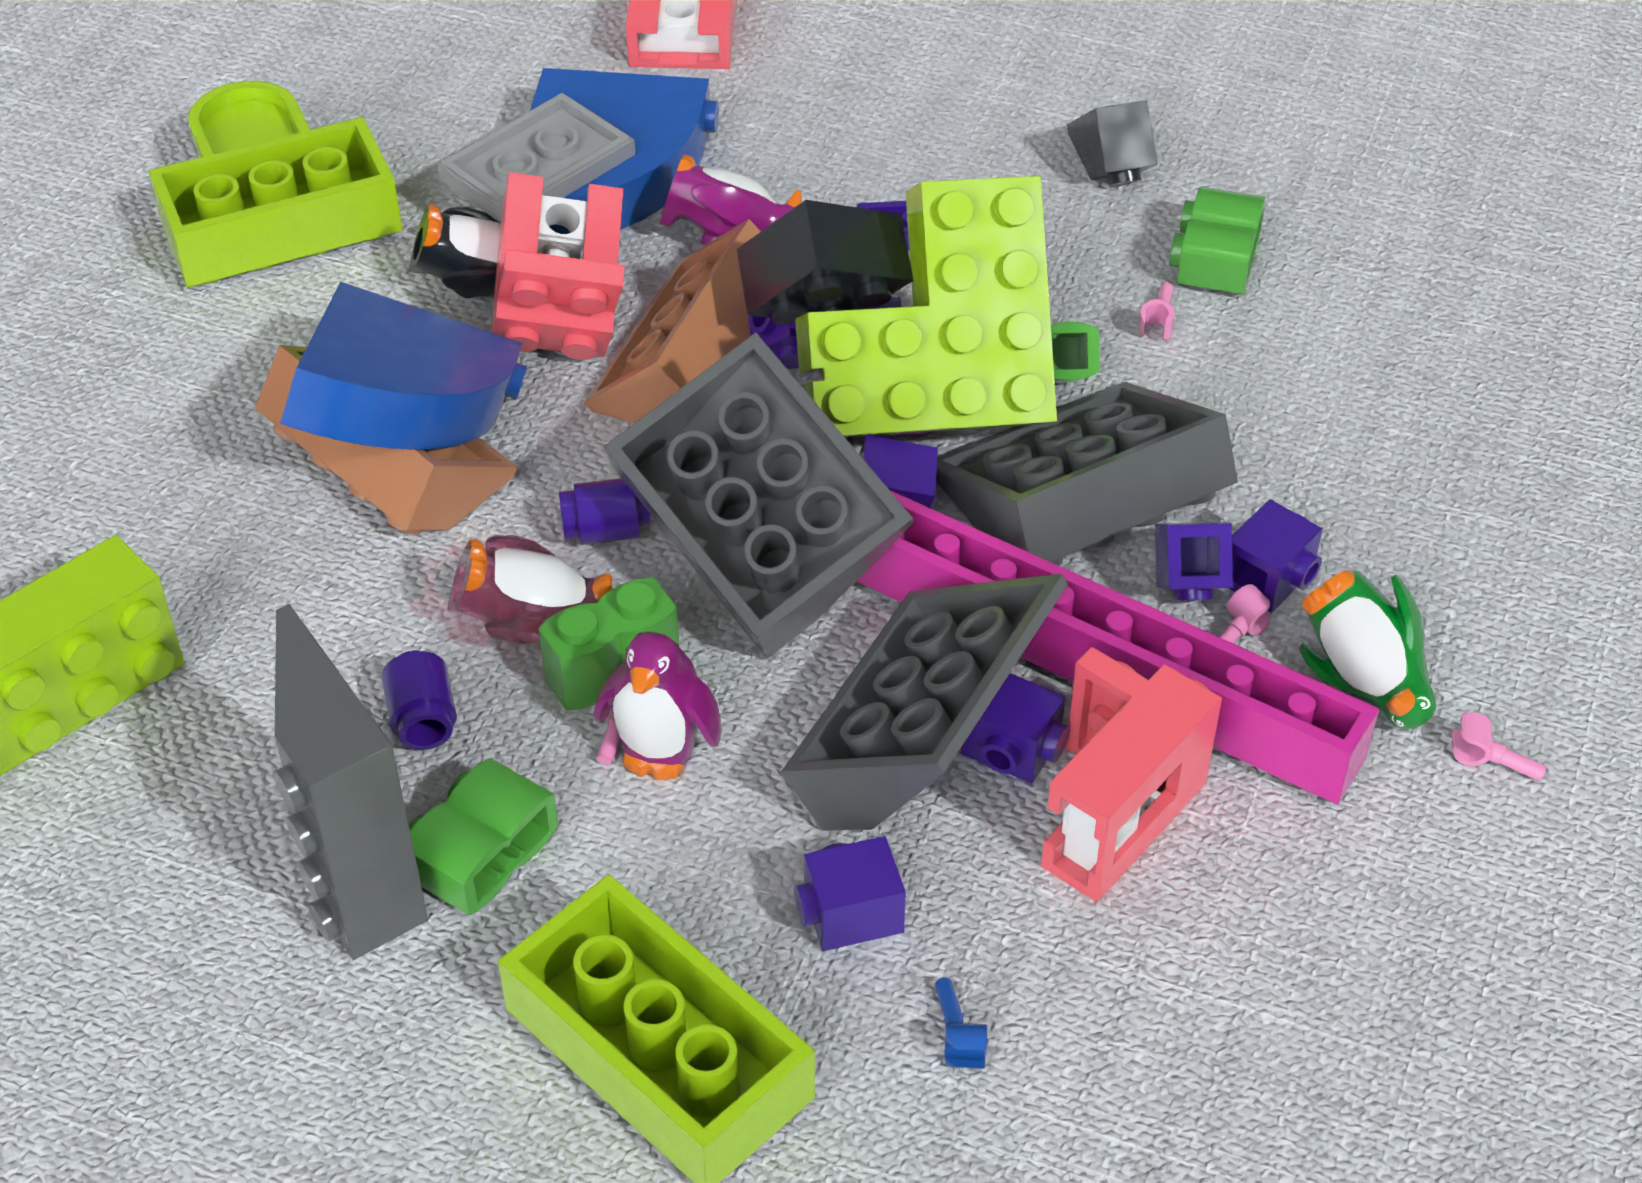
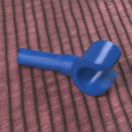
[935,978,987,1069]

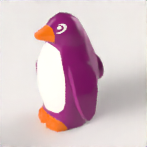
[660,154,802,246]
[593,631,722,780]

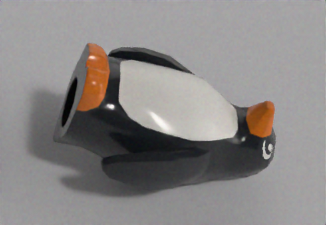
[408,205,501,299]

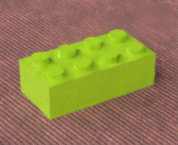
[0,534,185,776]
[498,874,815,1183]

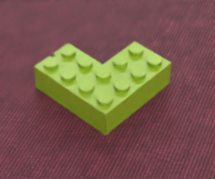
[795,176,1057,437]

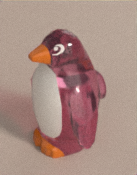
[447,535,613,644]

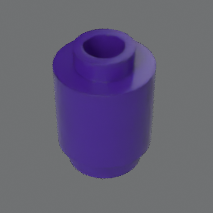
[559,478,650,545]
[381,650,457,750]

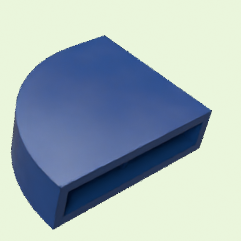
[530,68,719,234]
[280,281,527,450]

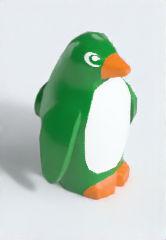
[1299,570,1436,730]

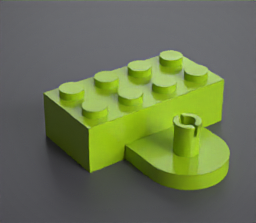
[148,81,403,288]

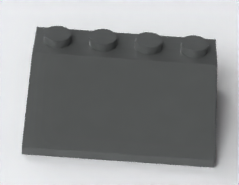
[604,332,914,659]
[936,382,1238,565]
[781,574,1068,831]
[273,604,428,960]

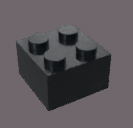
[737,200,914,325]

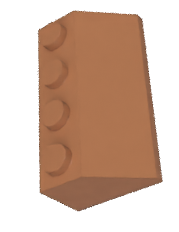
[584,219,761,423]
[255,345,518,535]

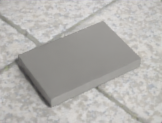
[437,93,636,223]

